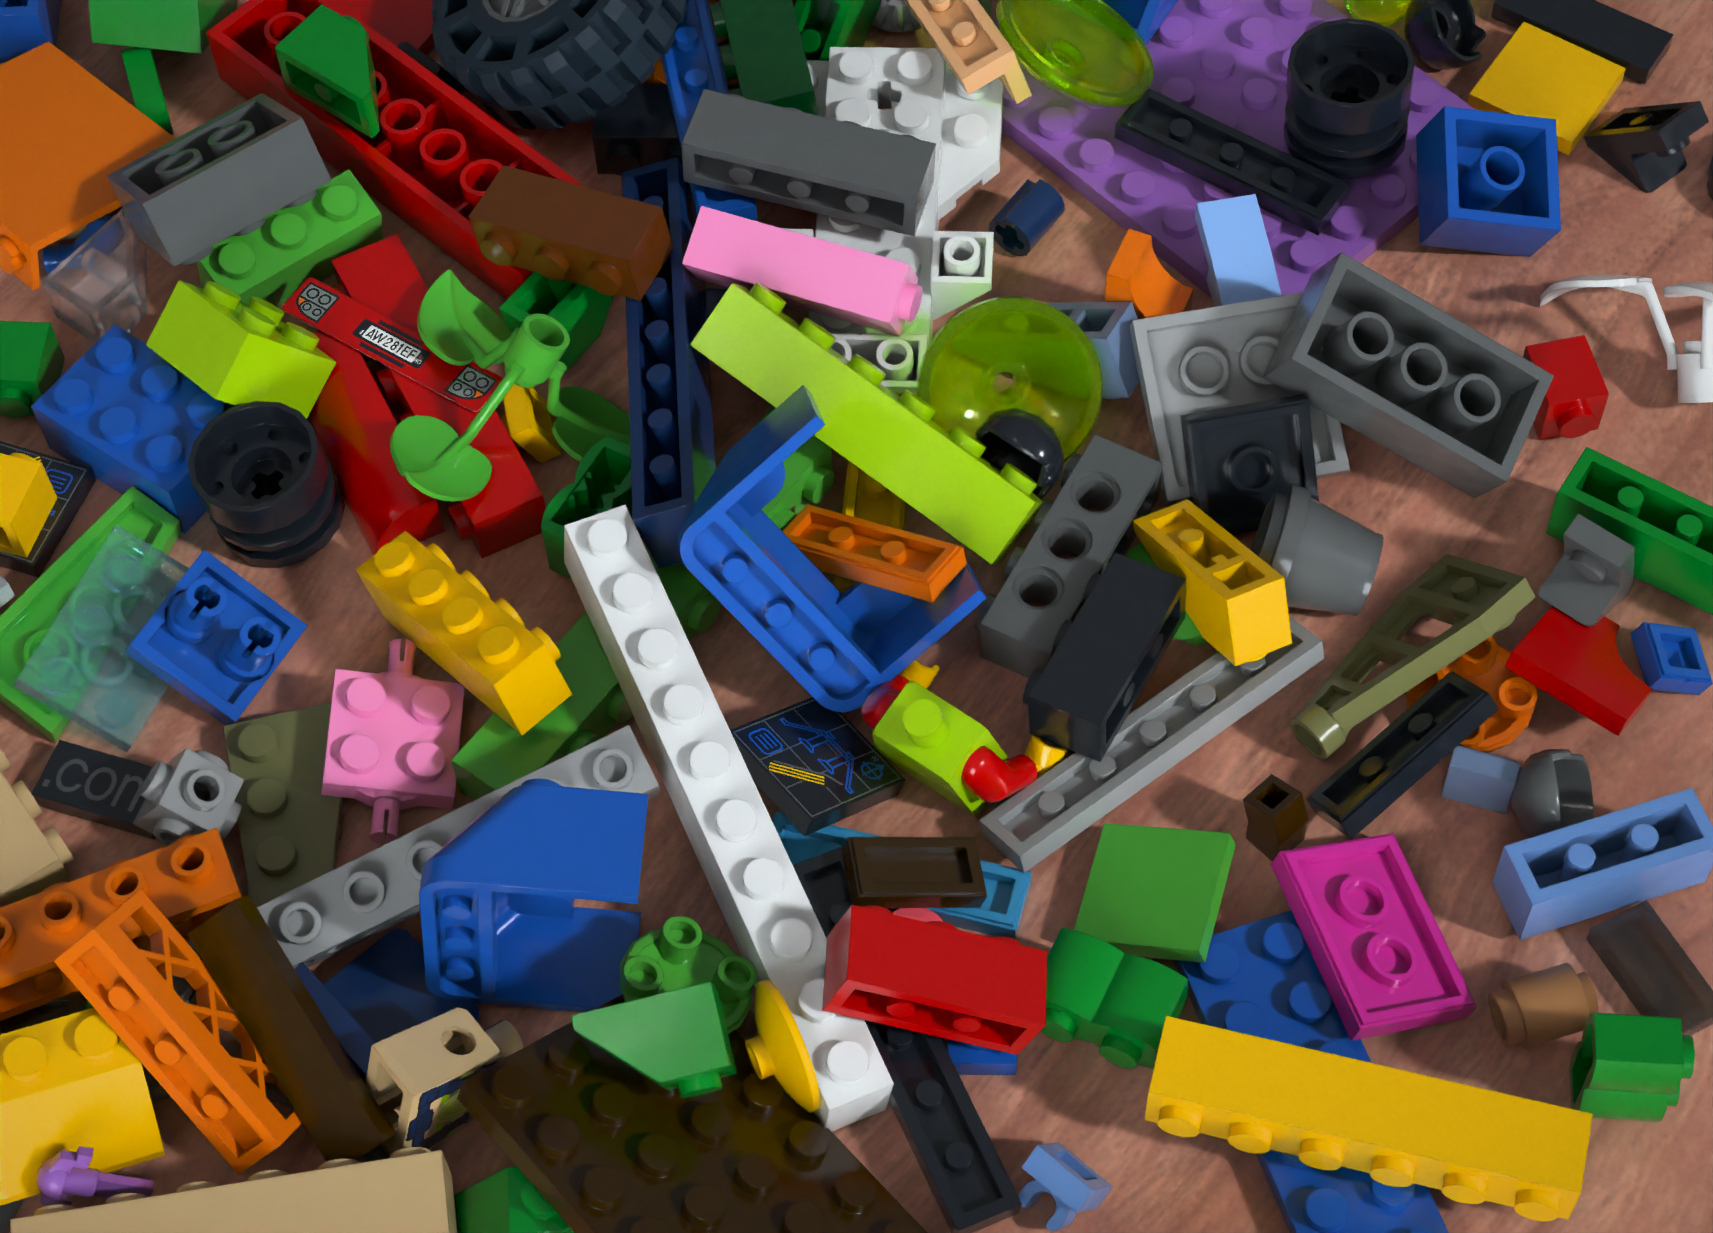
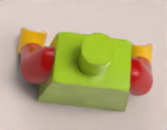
[862,660,1068,819]

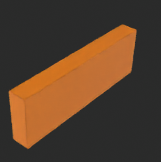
[782,504,967,603]

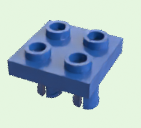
[125,550,308,725]

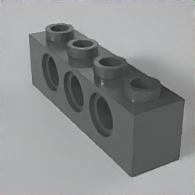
[974,435,1163,678]

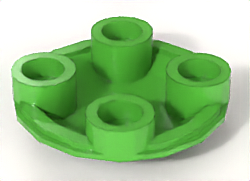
[619,916,757,1034]

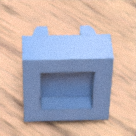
[1018,1142,1113,1232]

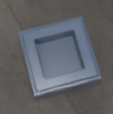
[1441,745,1520,814]

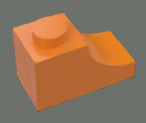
[1105,228,1194,319]

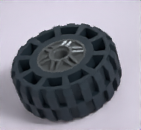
[432,0,687,131]

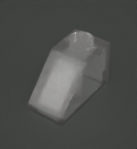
[41,208,148,343]

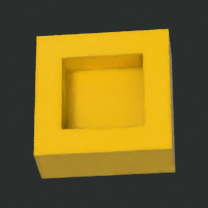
[501,384,562,464]

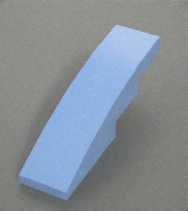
[1195,194,1282,307]

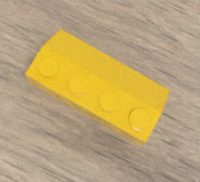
[0,1008,165,1206]

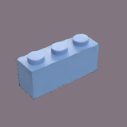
[1492,788,1713,940]

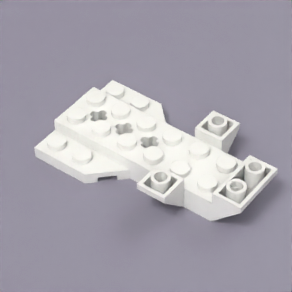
[783,47,1004,394]

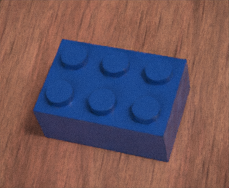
[31,324,236,534]

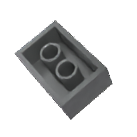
[107,93,332,267]

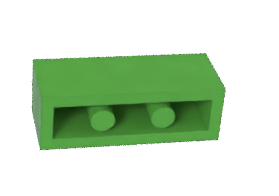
[197,169,383,307]

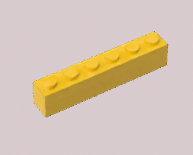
[1144,1016,1593,1221]

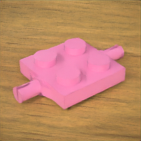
[321,639,464,845]

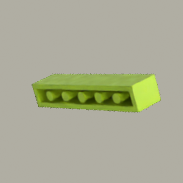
[690,282,1044,565]

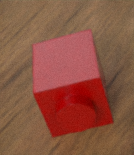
[1523,335,1609,440]

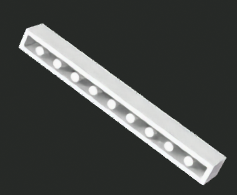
[564,505,894,1132]

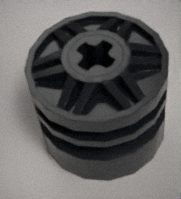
[1284,18,1415,179]
[188,401,345,568]

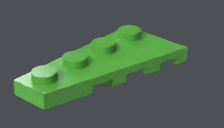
[0,486,181,744]

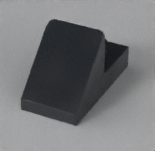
[1584,101,1709,193]

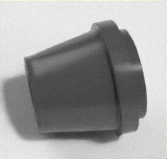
[1251,484,1383,616]

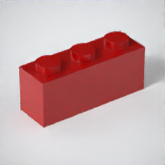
[822,905,1047,1055]

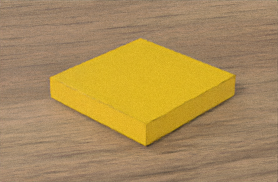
[1467,22,1626,156]

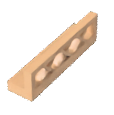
[903,0,1032,104]

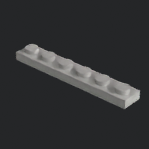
[979,616,1325,873]

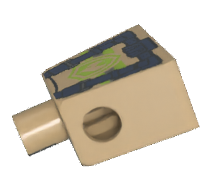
[365,1007,524,1156]

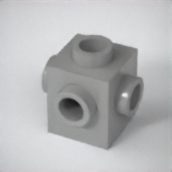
[133,748,244,846]

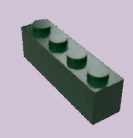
[710,0,820,116]

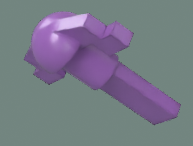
[37,1146,154,1206]

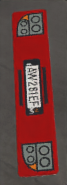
[282,278,503,412]

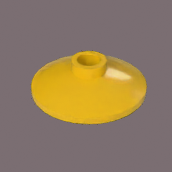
[745,979,821,1113]

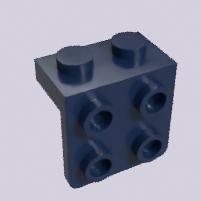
[295,928,481,1082]

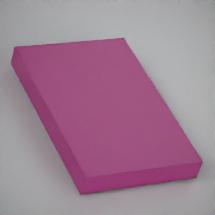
[1271,833,1477,1041]

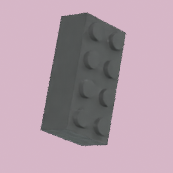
[1263,252,1554,498]

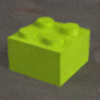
[146,280,336,419]

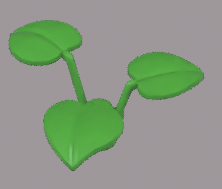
[390,269,630,502]

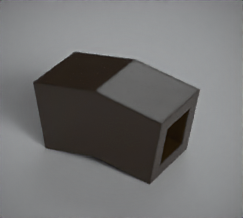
[1243,774,1308,862]

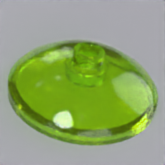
[996,0,1154,107]
[917,296,1103,462]

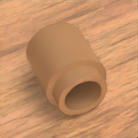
[1488,963,1599,1048]

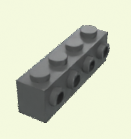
[682,89,936,237]

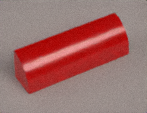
[307,330,445,555]

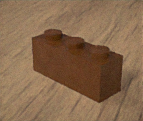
[468,165,674,301]

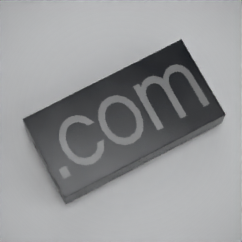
[31,740,156,840]

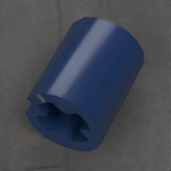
[989,179,1065,256]

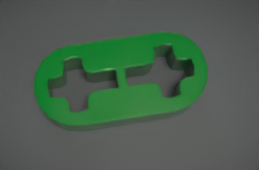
[121,47,174,135]

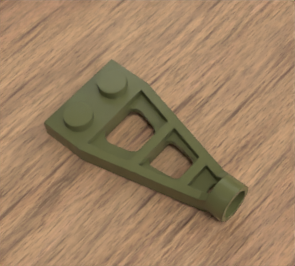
[1290,554,1536,760]

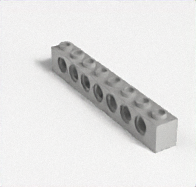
[172,725,660,1005]

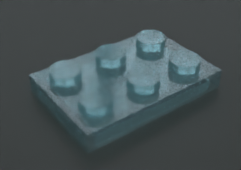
[13,525,189,752]

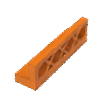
[54,889,302,1175]

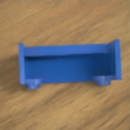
[678,385,987,712]
[419,779,648,1012]

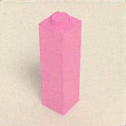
[682,206,922,336]

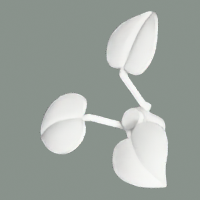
[1540,274,1713,403]

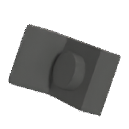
[1538,514,1635,627]

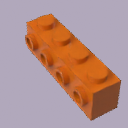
[0,828,243,1021]

